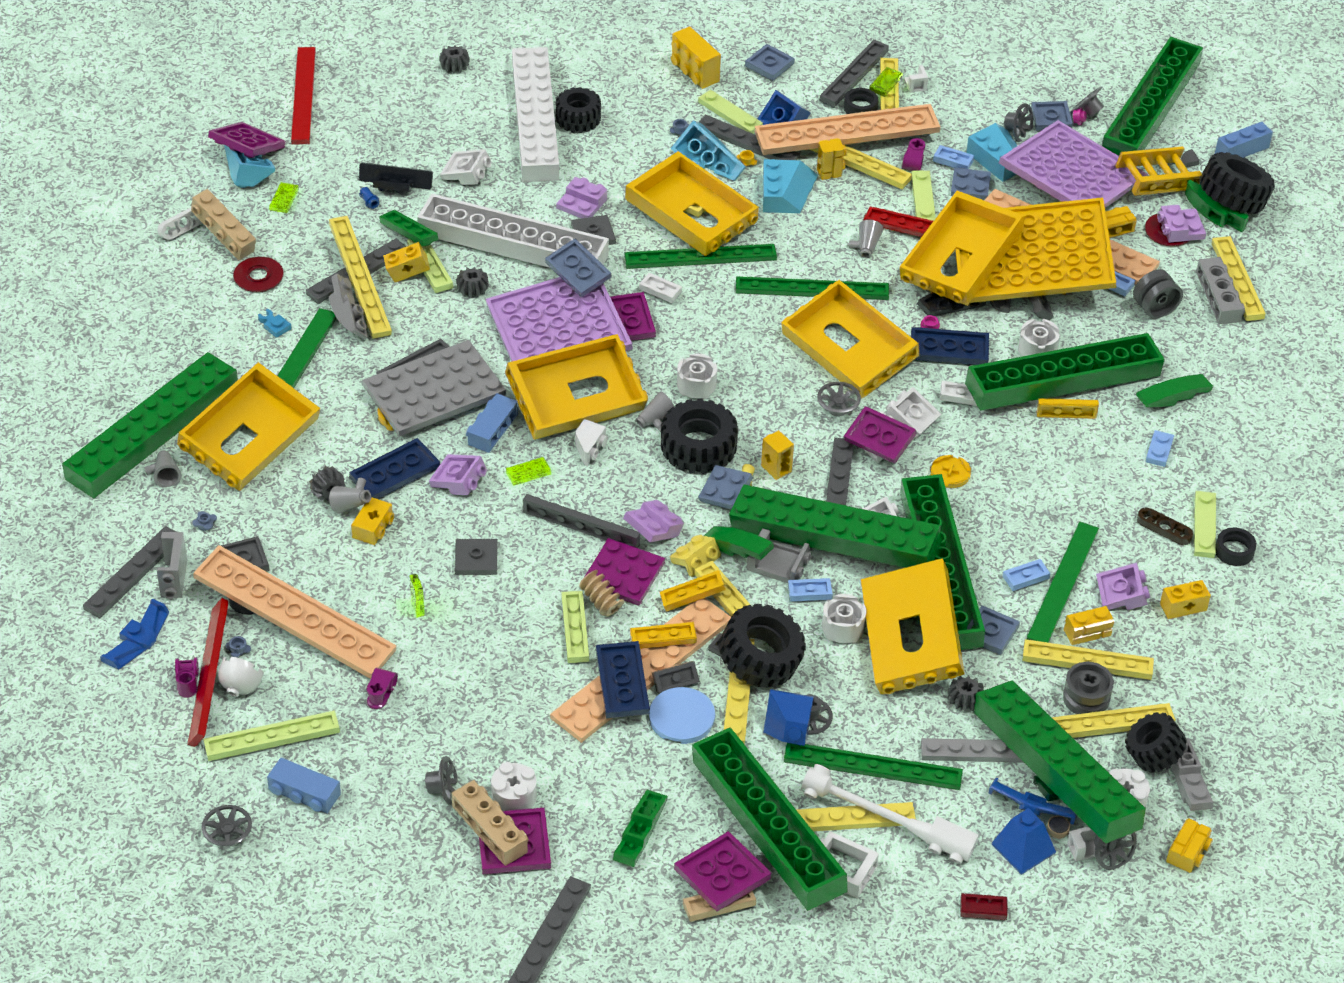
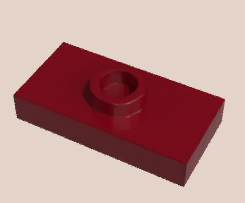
[960,893,1008,920]

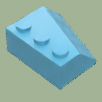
[966,123,1017,182]
[763,159,818,213]

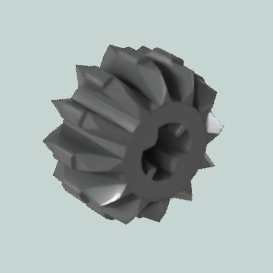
[439,45,470,73]
[456,266,489,298]
[309,466,346,501]
[948,675,984,712]

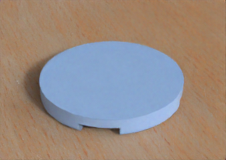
[649,687,715,744]

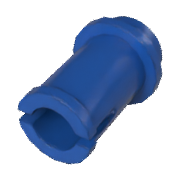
[359,187,379,209]

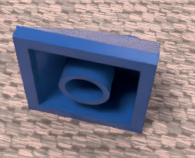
[757,90,811,125]
[764,689,814,746]
[992,808,1056,875]

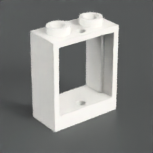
[821,831,879,899]

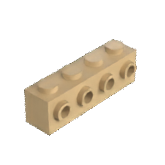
[191,188,256,261]
[451,780,528,866]

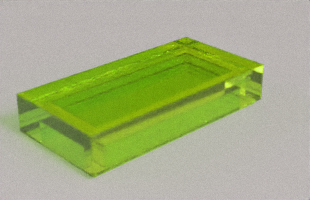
[869,67,902,97]
[269,182,299,213]
[506,457,551,486]
[409,574,425,618]

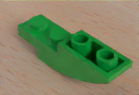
[1185,180,1249,232]

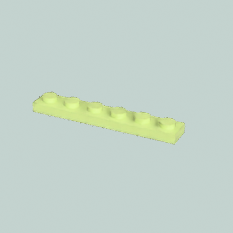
[203,710,340,761]

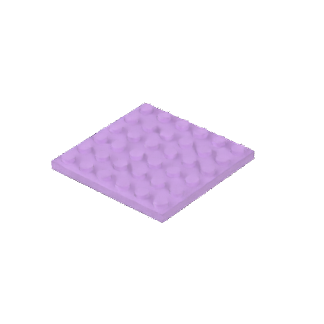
[999,120,1148,208]
[486,277,633,362]

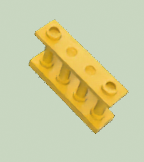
[1115,146,1202,196]

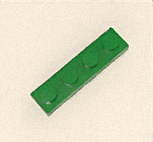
[379,210,439,246]

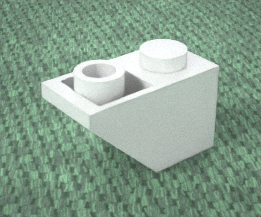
[575,419,608,466]

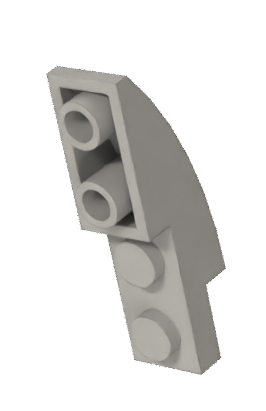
[328,274,368,339]
[1171,738,1213,811]

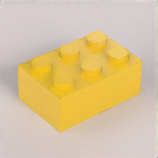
[671,26,721,89]

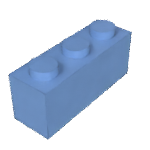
[1215,122,1273,158]
[466,393,518,453]
[267,758,341,814]

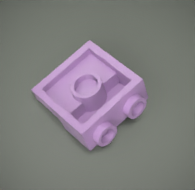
[556,177,607,218]
[1157,205,1206,242]
[429,454,487,495]
[623,500,684,542]
[1096,563,1151,610]

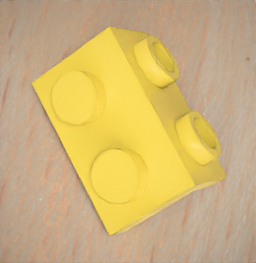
[669,535,721,577]

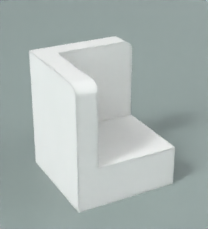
[904,65,928,93]
[1067,827,1101,861]

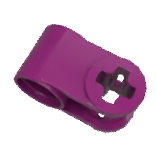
[902,138,926,171]
[175,657,199,698]
[366,667,398,709]

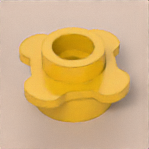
[737,150,757,166]

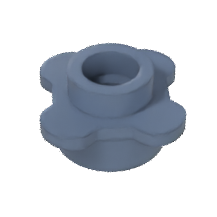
[670,119,690,135]
[192,511,217,531]
[225,636,251,658]

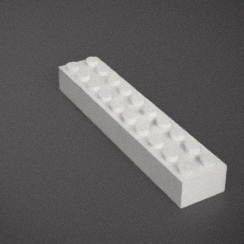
[512,47,559,182]
[417,194,609,268]

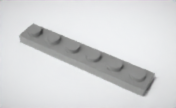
[921,738,1024,763]

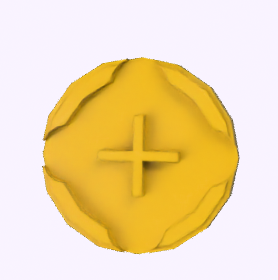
[930,455,971,488]

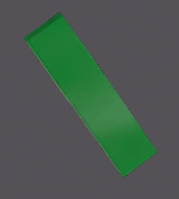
[1136,374,1214,408]
[703,526,774,561]
[613,789,668,867]

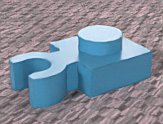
[258,309,292,338]

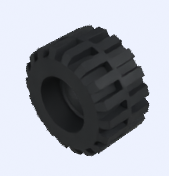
[556,87,601,133]
[1125,712,1187,773]

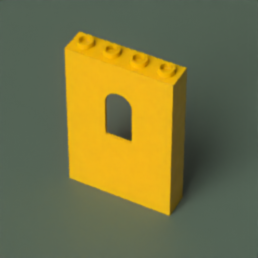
[625,151,759,256]
[899,190,1024,306]
[781,280,919,399]
[505,334,648,440]
[177,362,320,491]
[861,558,965,694]

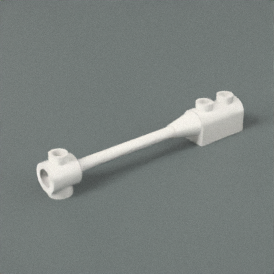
[801,764,979,864]

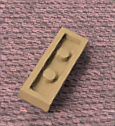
[683,891,756,922]

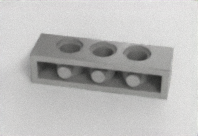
[1196,257,1245,325]

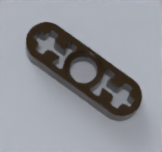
[1137,507,1193,545]

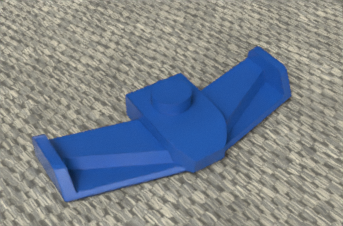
[100,599,169,670]
[988,778,1078,825]

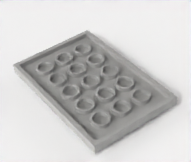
[362,340,506,437]

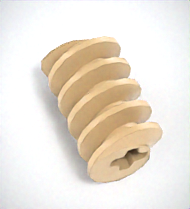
[579,570,625,616]

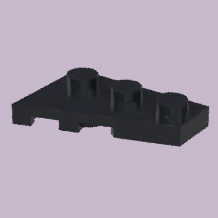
[917,292,986,316]

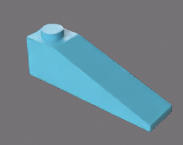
[671,120,746,181]
[224,145,275,188]

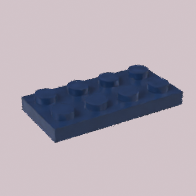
[911,327,989,365]
[349,438,440,499]
[596,641,650,718]

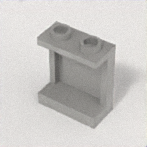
[747,528,811,583]
[157,532,187,599]

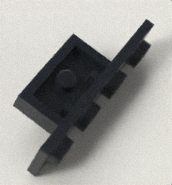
[359,162,433,194]

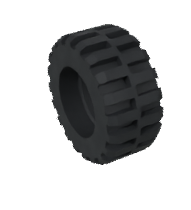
[1199,152,1275,214]
[661,399,738,474]
[719,604,806,688]

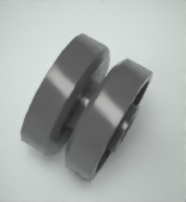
[1133,269,1183,319]
[1062,661,1114,714]

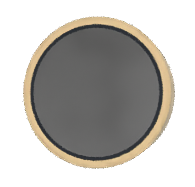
[1047,816,1070,839]

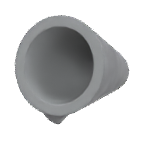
[848,220,884,258]
[636,392,675,432]
[144,450,182,488]
[329,478,371,514]

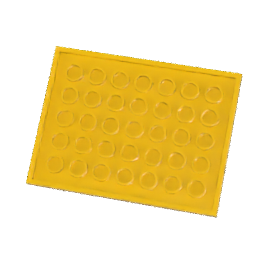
[955,197,1116,304]

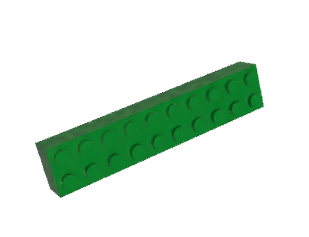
[1102,36,1203,156]
[965,333,1165,411]
[62,352,238,499]
[900,474,985,650]
[729,484,942,568]
[974,680,1146,844]
[692,727,848,911]

